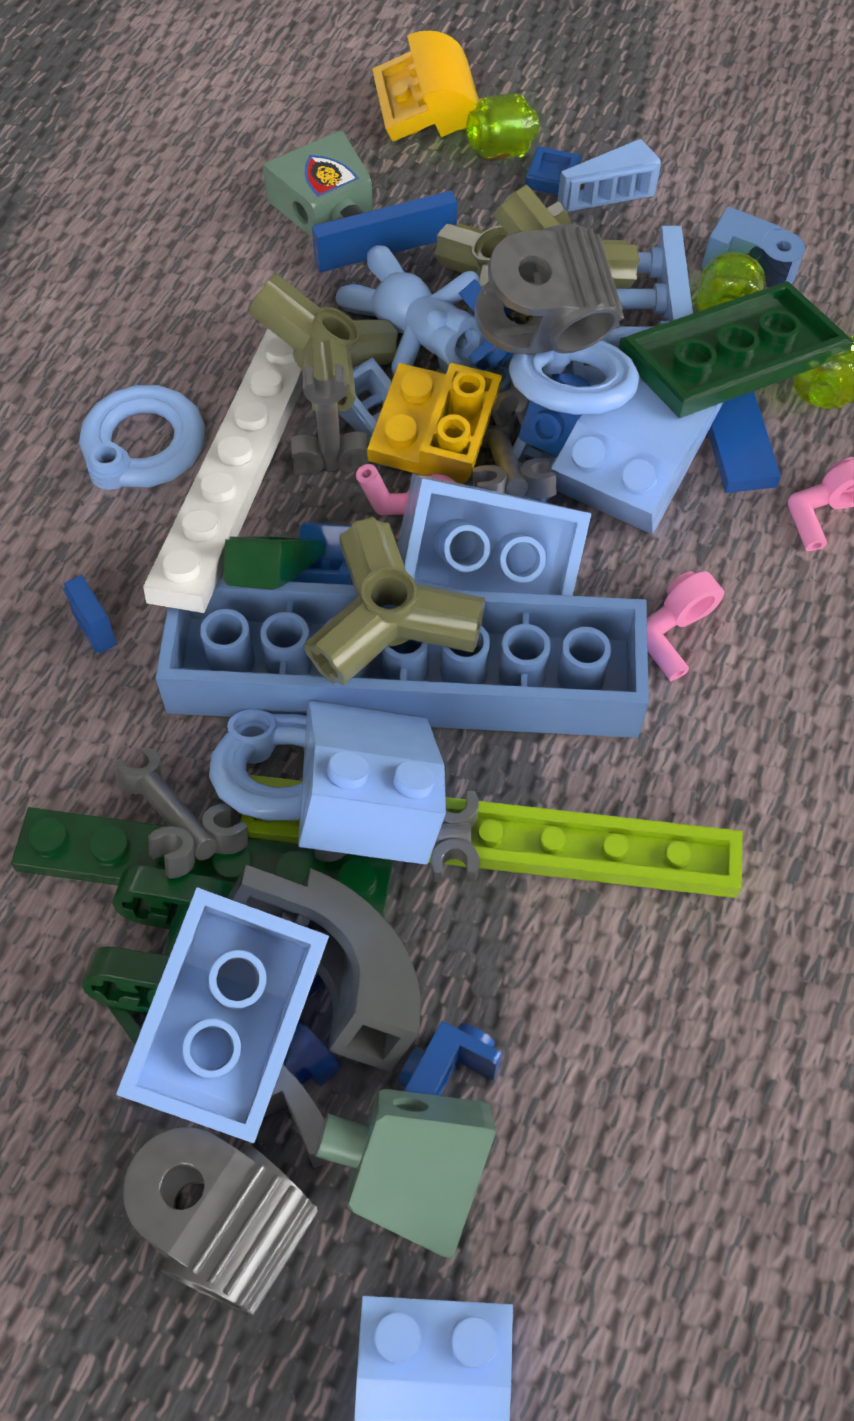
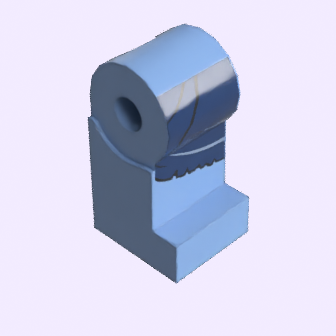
[701,206,805,287]

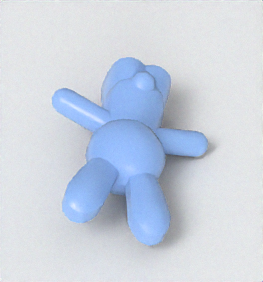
[336,245,487,374]

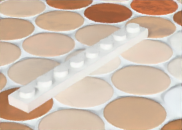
[143,329,303,613]

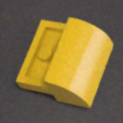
[372,31,484,142]
[367,362,502,484]

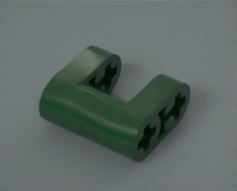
[82,865,232,1013]

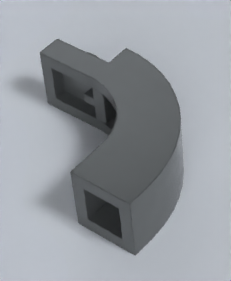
[227,865,421,1072]

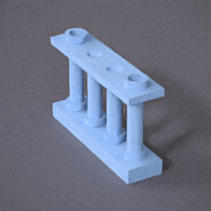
[559,226,693,386]

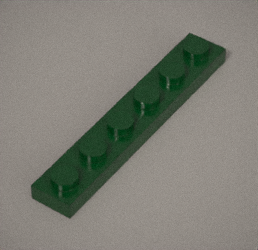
[11,807,393,919]

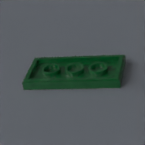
[618,281,854,419]

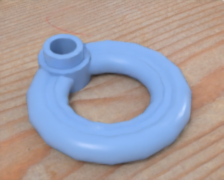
[508,341,639,415]
[79,385,206,490]
[209,709,307,821]

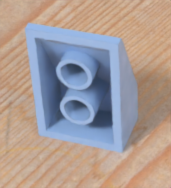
[552,377,723,535]
[397,474,591,596]
[298,700,446,865]
[116,888,329,1143]
[355,1296,513,1421]

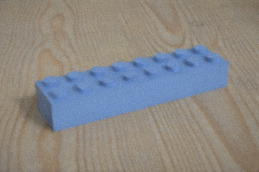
[156,578,649,738]

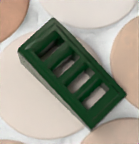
[223,536,326,590]

